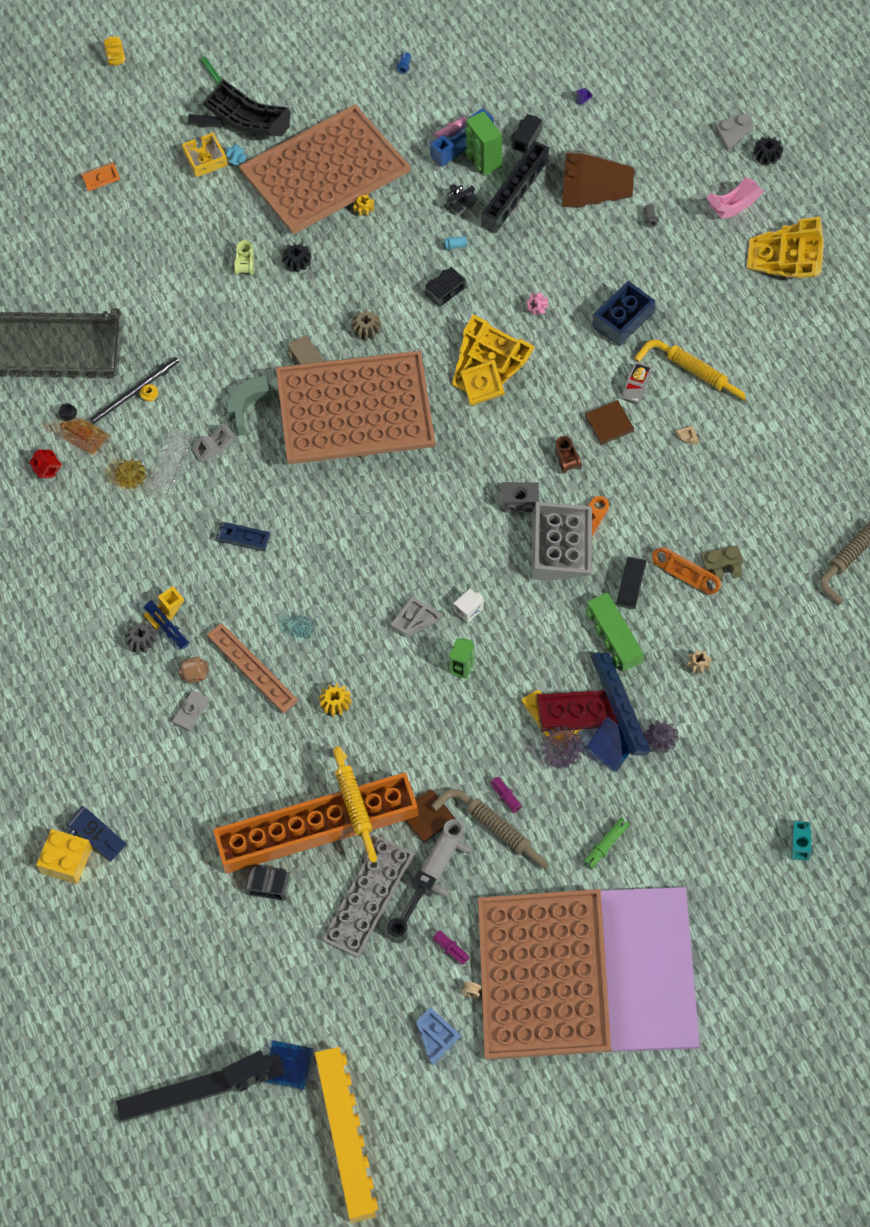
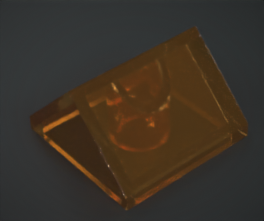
[60,418,110,456]

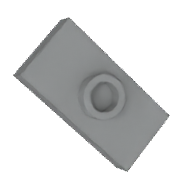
[172,690,210,732]

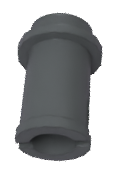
[643,204,659,227]

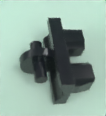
[444,183,477,215]

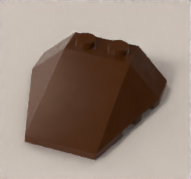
[562,150,635,208]

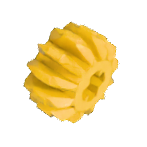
[103,36,125,66]
[319,683,352,717]

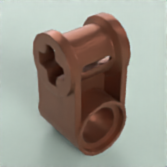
[555,436,582,473]

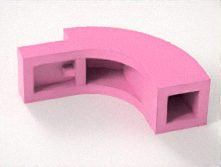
[707,177,764,218]

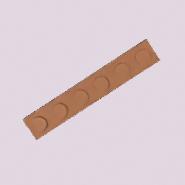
[207,623,298,714]

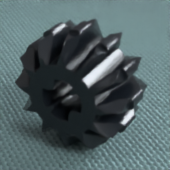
[753,135,783,165]
[282,242,312,272]

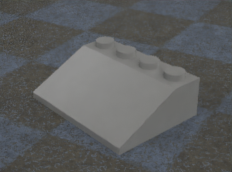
[531,502,592,581]

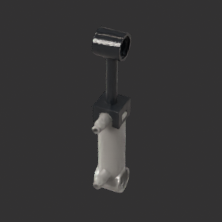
[387,819,473,943]

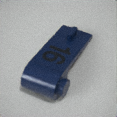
[65,806,127,862]

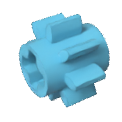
[224,144,247,165]

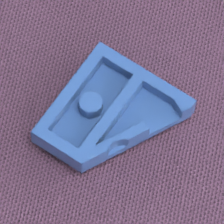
[416,1007,461,1066]

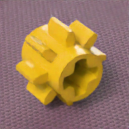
[353,195,374,216]

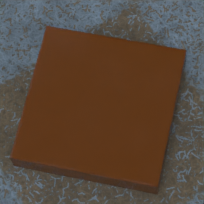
[585,400,634,445]
[406,789,456,843]

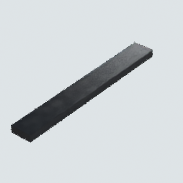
[116,1054,285,1123]

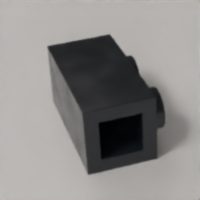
[511,114,543,153]
[222,1050,273,1093]

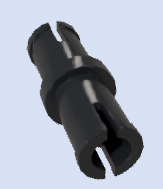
[188,113,223,128]

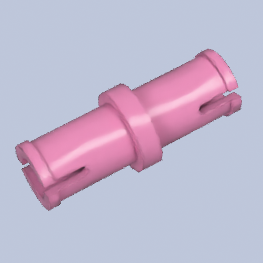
[434,116,467,139]

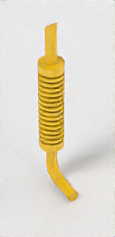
[634,340,746,402]
[333,746,377,863]

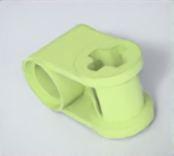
[235,240,254,275]

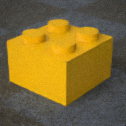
[36,829,92,885]

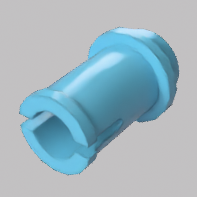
[444,236,467,251]

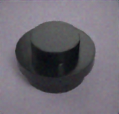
[59,403,77,421]

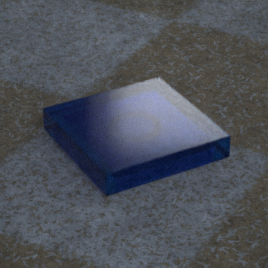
[585,717,630,772]
[263,1040,314,1091]

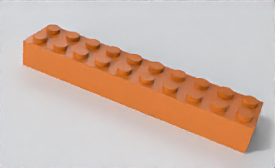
[213,772,419,874]

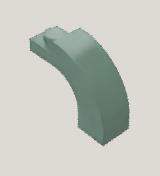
[227,376,271,436]

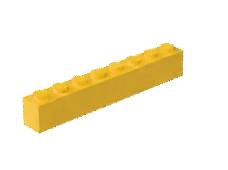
[315,1047,379,1223]

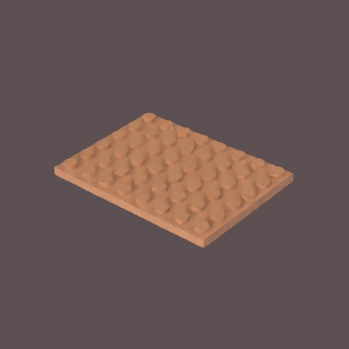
[239,104,411,235]
[276,351,436,464]
[478,889,612,1060]

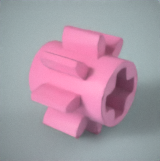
[526,292,549,315]

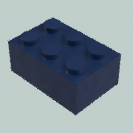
[592,281,656,346]

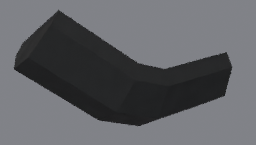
[203,79,291,137]

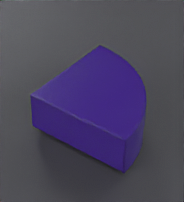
[576,88,593,105]

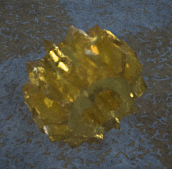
[114,457,146,490]

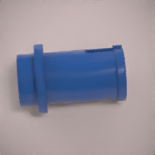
[396,52,411,74]

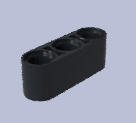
[616,556,647,609]

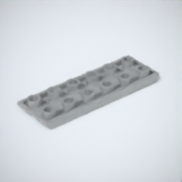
[322,836,414,958]

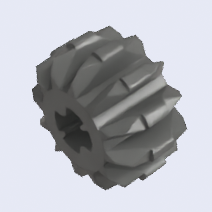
[124,621,157,654]

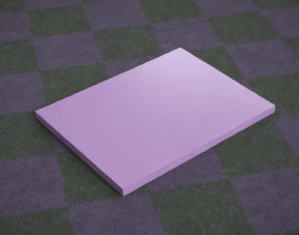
[601,887,700,1052]

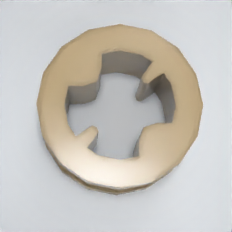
[461,982,482,999]

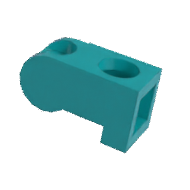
[791,821,812,861]

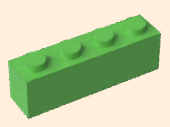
[585,593,644,672]

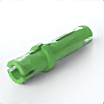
[582,817,630,870]

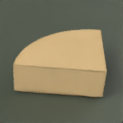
[675,426,699,445]

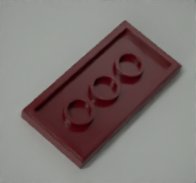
[535,690,619,732]

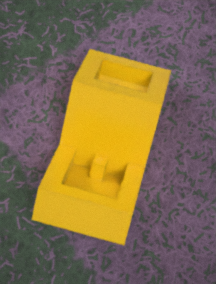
[144,586,185,630]

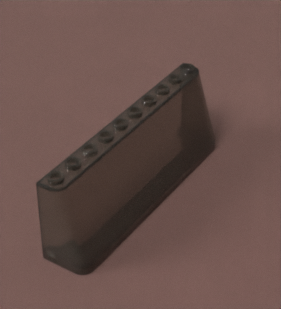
[0,308,124,379]

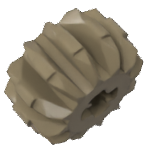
[351,309,382,340]

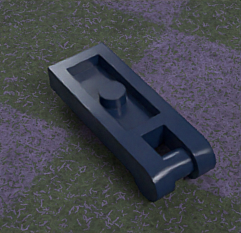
[215,522,271,552]

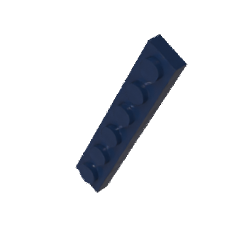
[590,652,651,756]

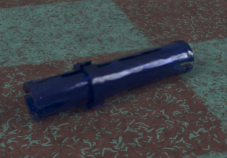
[143,600,190,650]

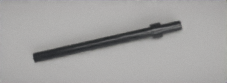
[89,357,179,425]

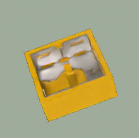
[182,132,228,177]

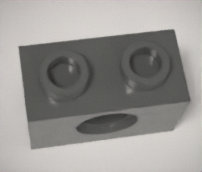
[501,482,539,513]

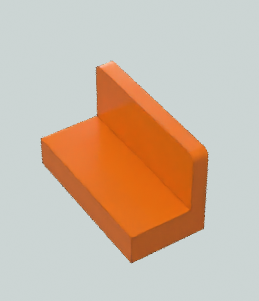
[80,162,120,191]

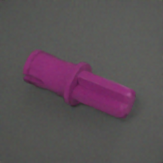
[490,777,522,813]
[433,930,470,965]

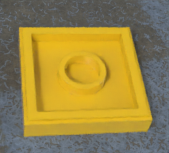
[460,360,506,406]

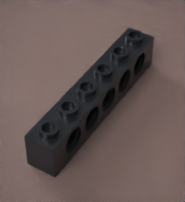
[481,140,549,233]

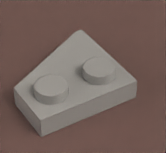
[715,113,754,151]
[391,596,443,637]

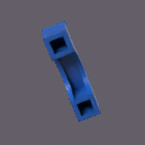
[430,108,494,167]

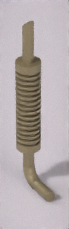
[820,521,870,605]
[430,789,547,871]

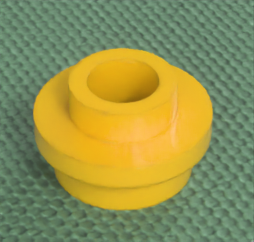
[140,384,158,402]

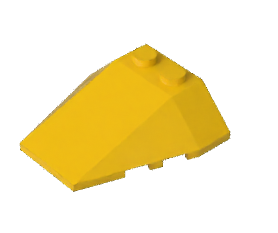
[747,216,824,279]
[452,314,535,392]

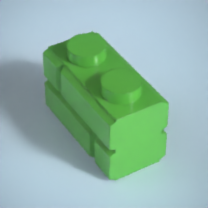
[449,638,475,679]

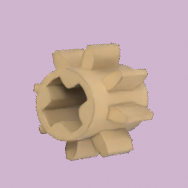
[687,650,711,675]

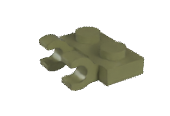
[701,545,743,582]

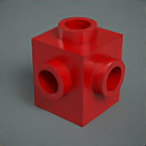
[29,449,62,478]

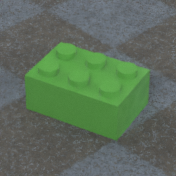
[465,111,502,176]

